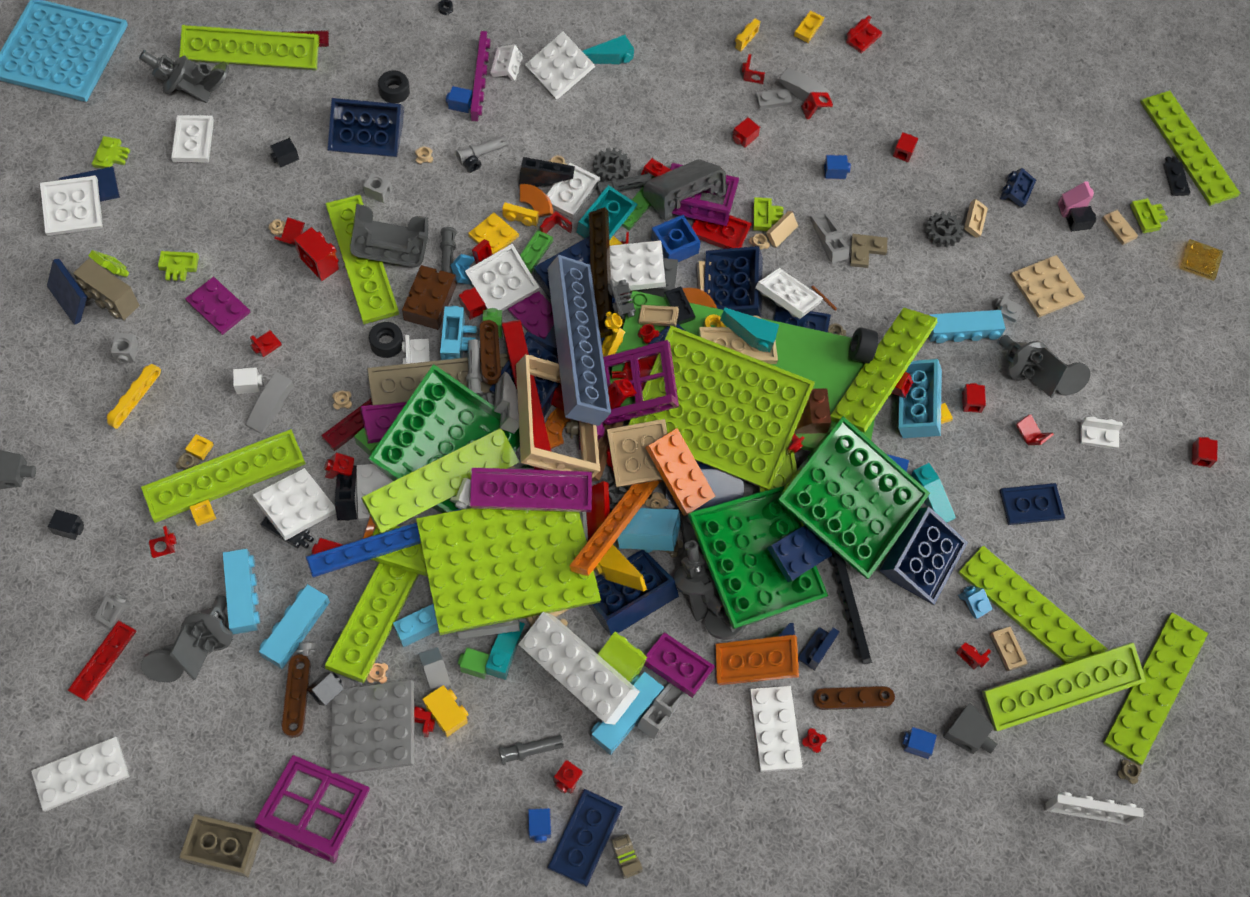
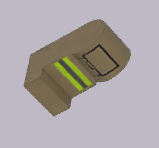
[611,833,643,879]

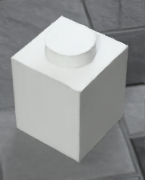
[233,367,263,394]

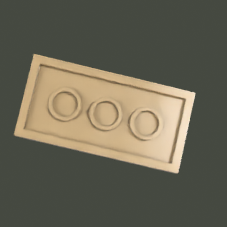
[698,327,778,364]

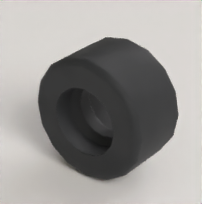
[378,70,410,104]
[369,322,404,358]
[849,327,879,364]

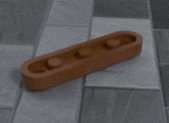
[479,320,501,384]
[282,654,311,738]
[813,686,895,710]

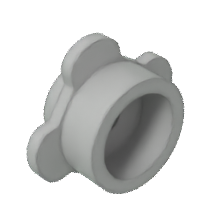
[296,642,319,656]

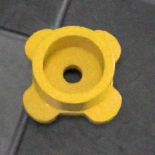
[605,312,622,333]

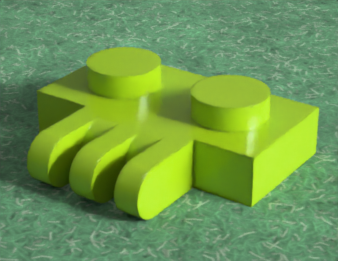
[92,136,130,169]
[753,197,784,231]
[1130,198,1168,233]
[88,250,129,277]
[158,251,199,281]

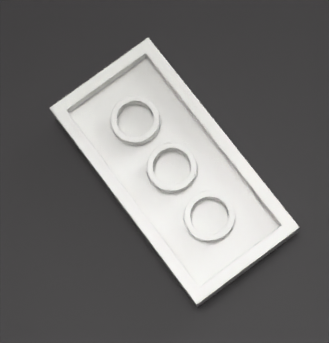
[750,686,802,772]
[31,737,130,812]
[1045,792,1144,825]

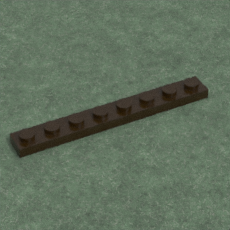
[589,207,613,338]

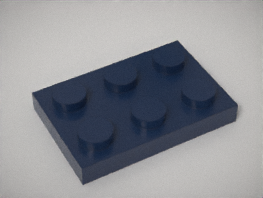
[768,525,832,582]

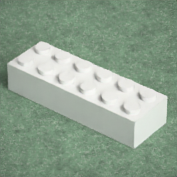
[518,612,640,725]

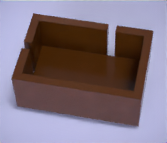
[402,265,457,330]

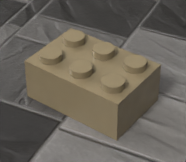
[73,258,140,321]
[179,814,263,878]

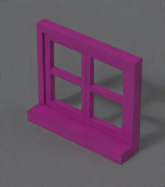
[670,163,739,226]
[603,340,679,425]
[254,755,370,864]

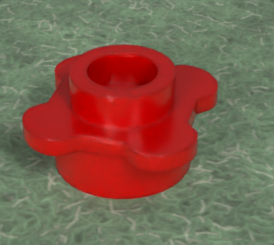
[638,324,660,343]
[802,728,827,753]

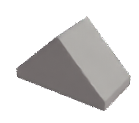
[419,647,451,692]

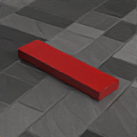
[68,620,137,701]

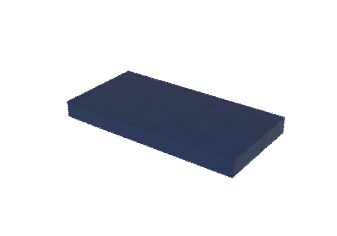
[548,789,623,887]

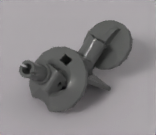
[139,50,230,103]
[999,335,1091,398]
[674,540,745,640]
[141,595,233,682]

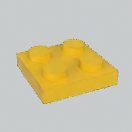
[468,213,519,254]

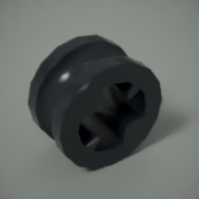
[438,0,453,15]
[464,155,482,173]

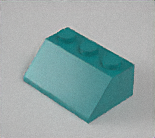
[576,185,638,241]

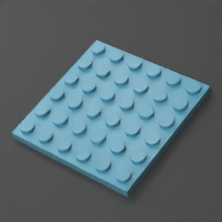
[0,0,128,102]

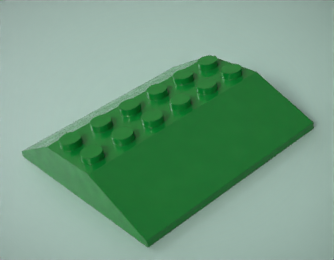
[368,364,520,513]
[777,416,930,579]
[688,486,828,629]

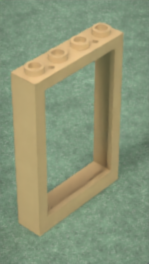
[516,354,600,478]

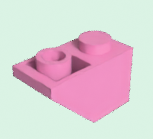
[1058,181,1094,218]

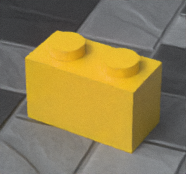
[423,685,468,737]

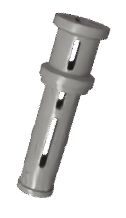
[456,135,509,165]
[466,339,483,397]

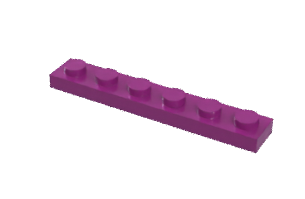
[471,31,491,122]

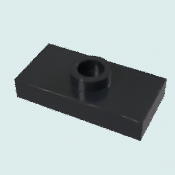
[664,287,696,325]

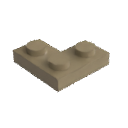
[850,234,888,268]

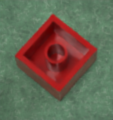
[294,227,339,281]

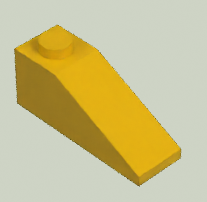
[594,545,647,592]

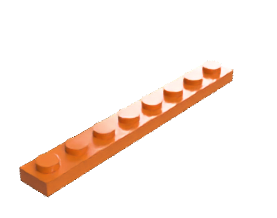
[570,480,661,576]

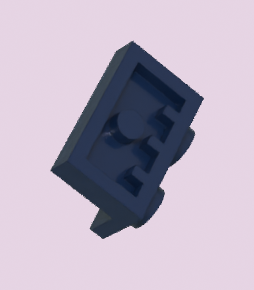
[1000,168,1036,208]
[798,627,840,671]

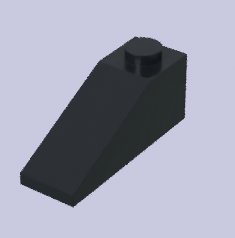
[519,157,575,187]
[334,465,358,521]

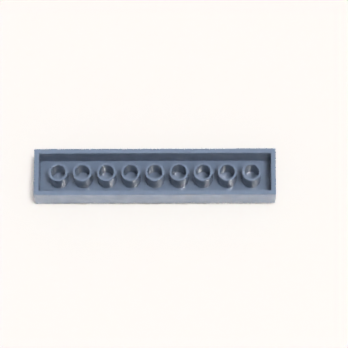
[547,255,611,426]

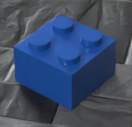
[651,215,701,262]

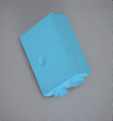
[440,306,477,360]
[616,508,681,553]

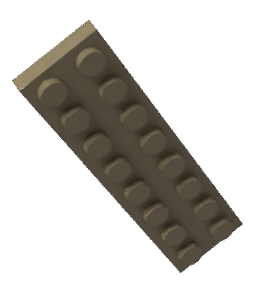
[367,353,509,405]

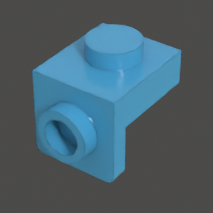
[450,254,475,285]
[958,586,993,619]

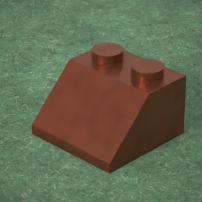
[795,388,831,434]

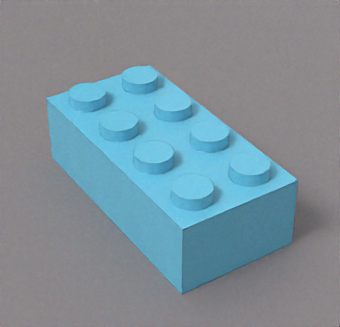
[899,359,942,438]

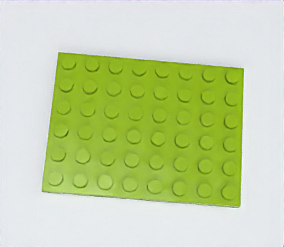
[629,326,815,490]
[416,508,601,635]

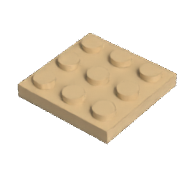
[1010,255,1085,318]
[607,419,667,488]

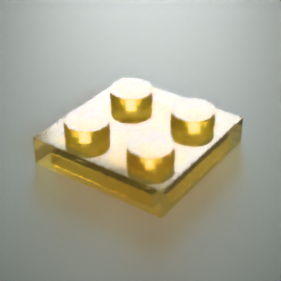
[1180,239,1224,281]

